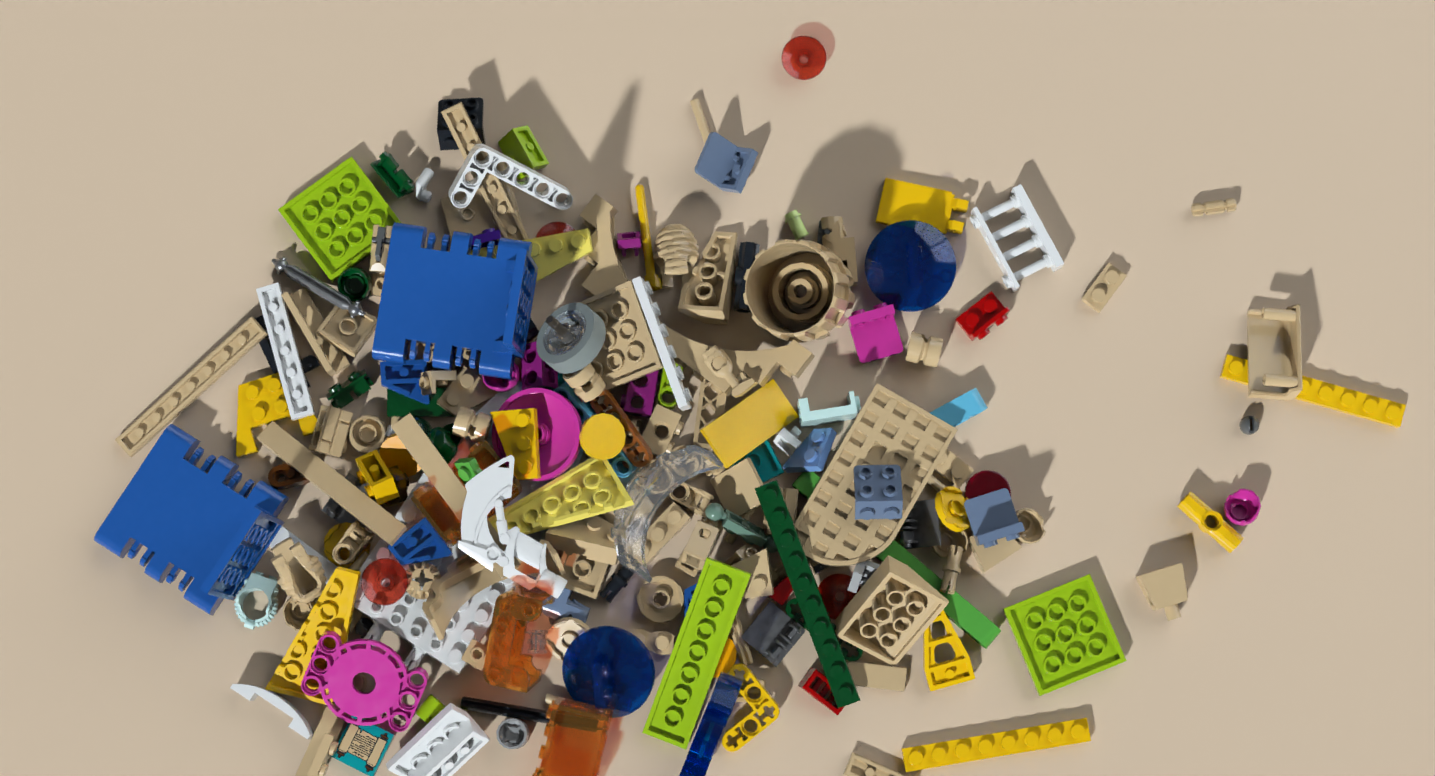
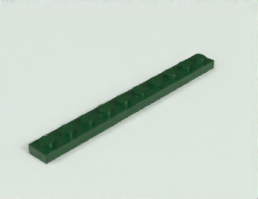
[755,480,860,708]

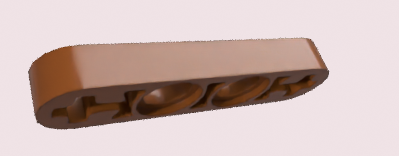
[590,389,653,467]

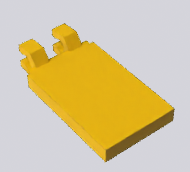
[876,178,969,237]

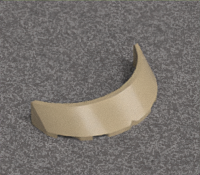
[422,540,565,641]

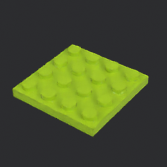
[278,156,401,282]
[1003,574,1126,696]

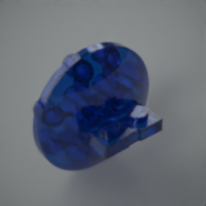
[864,220,956,312]
[562,626,655,718]

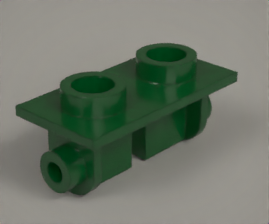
[370,151,414,198]
[326,369,374,409]

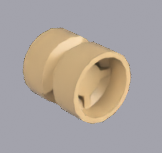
[905,331,943,368]
[563,364,605,402]
[452,406,493,445]

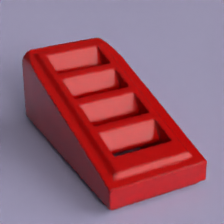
[767,576,793,606]
[798,667,845,715]

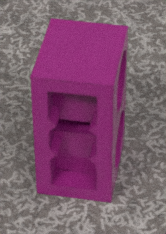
[521,341,558,390]
[620,370,659,418]

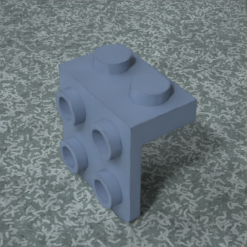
[695,132,758,194]
[853,465,903,520]
[964,488,1025,548]

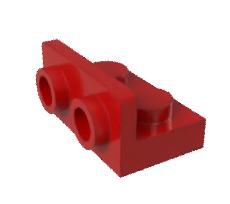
[955,291,1010,341]

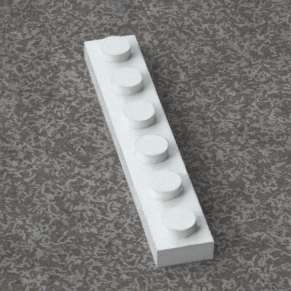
[632,276,693,411]
[256,283,315,421]

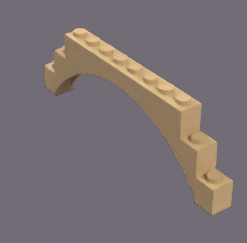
[579,194,815,396]

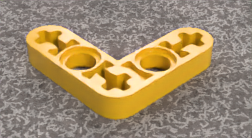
[722,663,780,752]

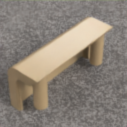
[1247,304,1303,400]

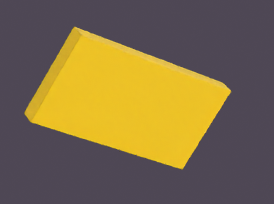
[700,379,799,468]

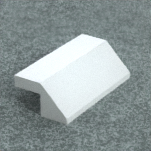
[386,703,490,776]

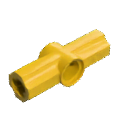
[1177,491,1244,553]

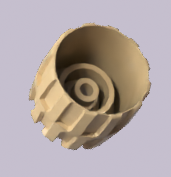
[743,239,855,343]

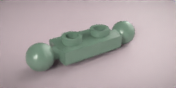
[705,503,778,553]

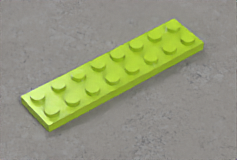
[642,557,751,749]

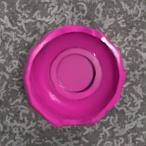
[482,363,520,393]
[1223,488,1261,526]

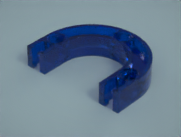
[679,671,743,776]

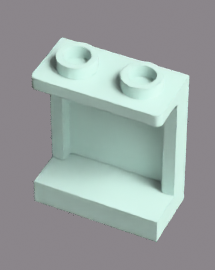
[797,390,861,428]

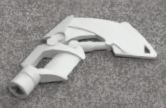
[458,455,568,599]

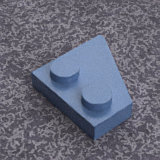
[782,428,837,473]

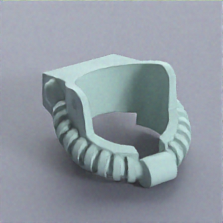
[234,571,279,630]

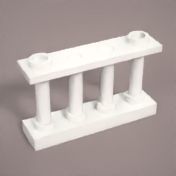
[970,184,1064,292]

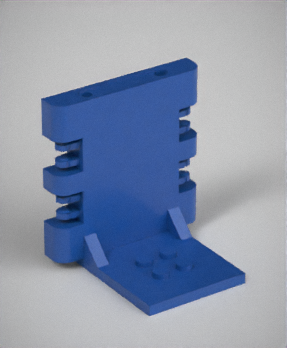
[372,222,538,380]
[94,424,289,616]

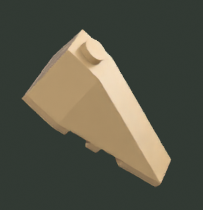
[678,232,738,325]

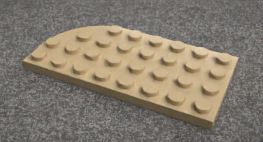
[794,383,958,566]

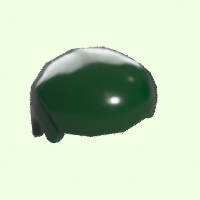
[337,267,372,302]

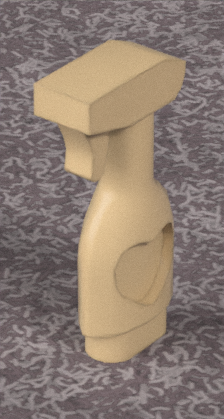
[702,345,757,398]

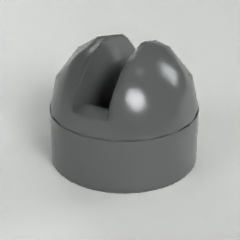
[1240,416,1260,435]
[355,618,374,638]

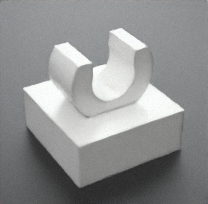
[773,426,802,457]

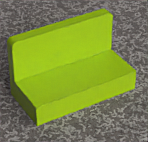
[498,125,549,180]

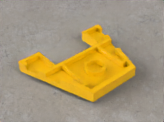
[236,372,317,458]

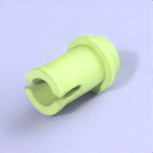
[784,210,809,240]

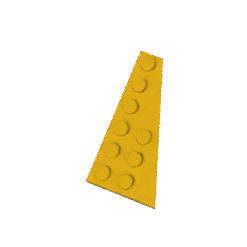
[265,566,361,705]

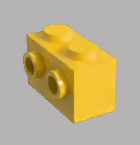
[355,450,399,505]

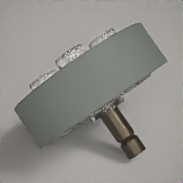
[536,302,606,374]

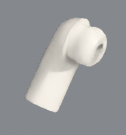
[416,168,434,203]

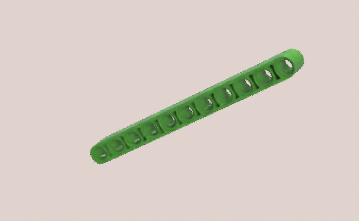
[792,472,1001,649]

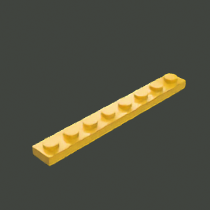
[1220,354,1406,428]
[901,718,1091,772]

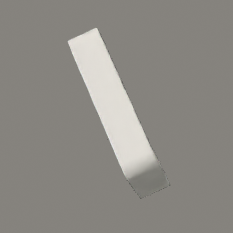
[448,143,573,210]

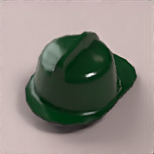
[427,423,461,464]

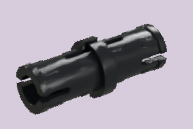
[599,558,640,603]

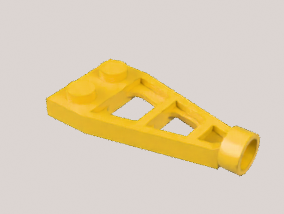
[923,610,975,692]

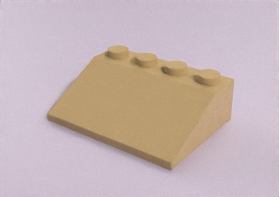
[835,555,949,667]

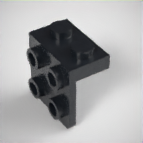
[437,97,486,151]

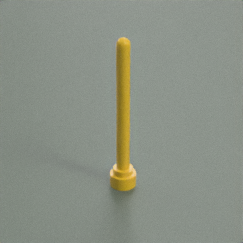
[635,184,662,291]

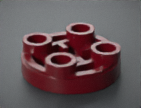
[964,470,1011,499]

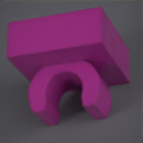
[617,231,641,257]

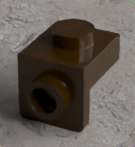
[384,465,409,506]

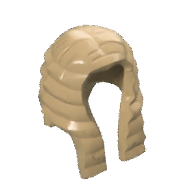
[653,224,699,289]
[271,537,327,603]

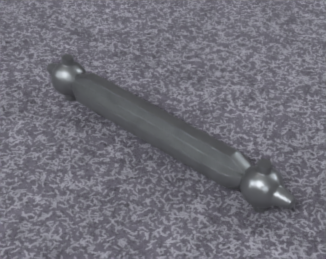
[272,256,366,318]

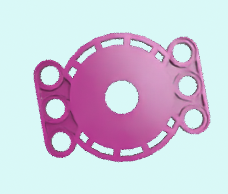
[301,631,429,732]

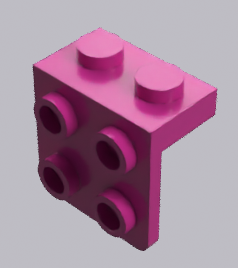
[847,303,903,364]

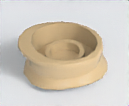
[349,415,386,454]

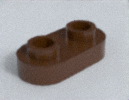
[268,463,310,490]

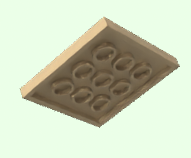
[560,280,664,390]

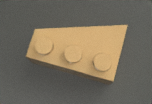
[545,516,630,565]

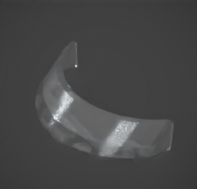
[611,445,724,583]

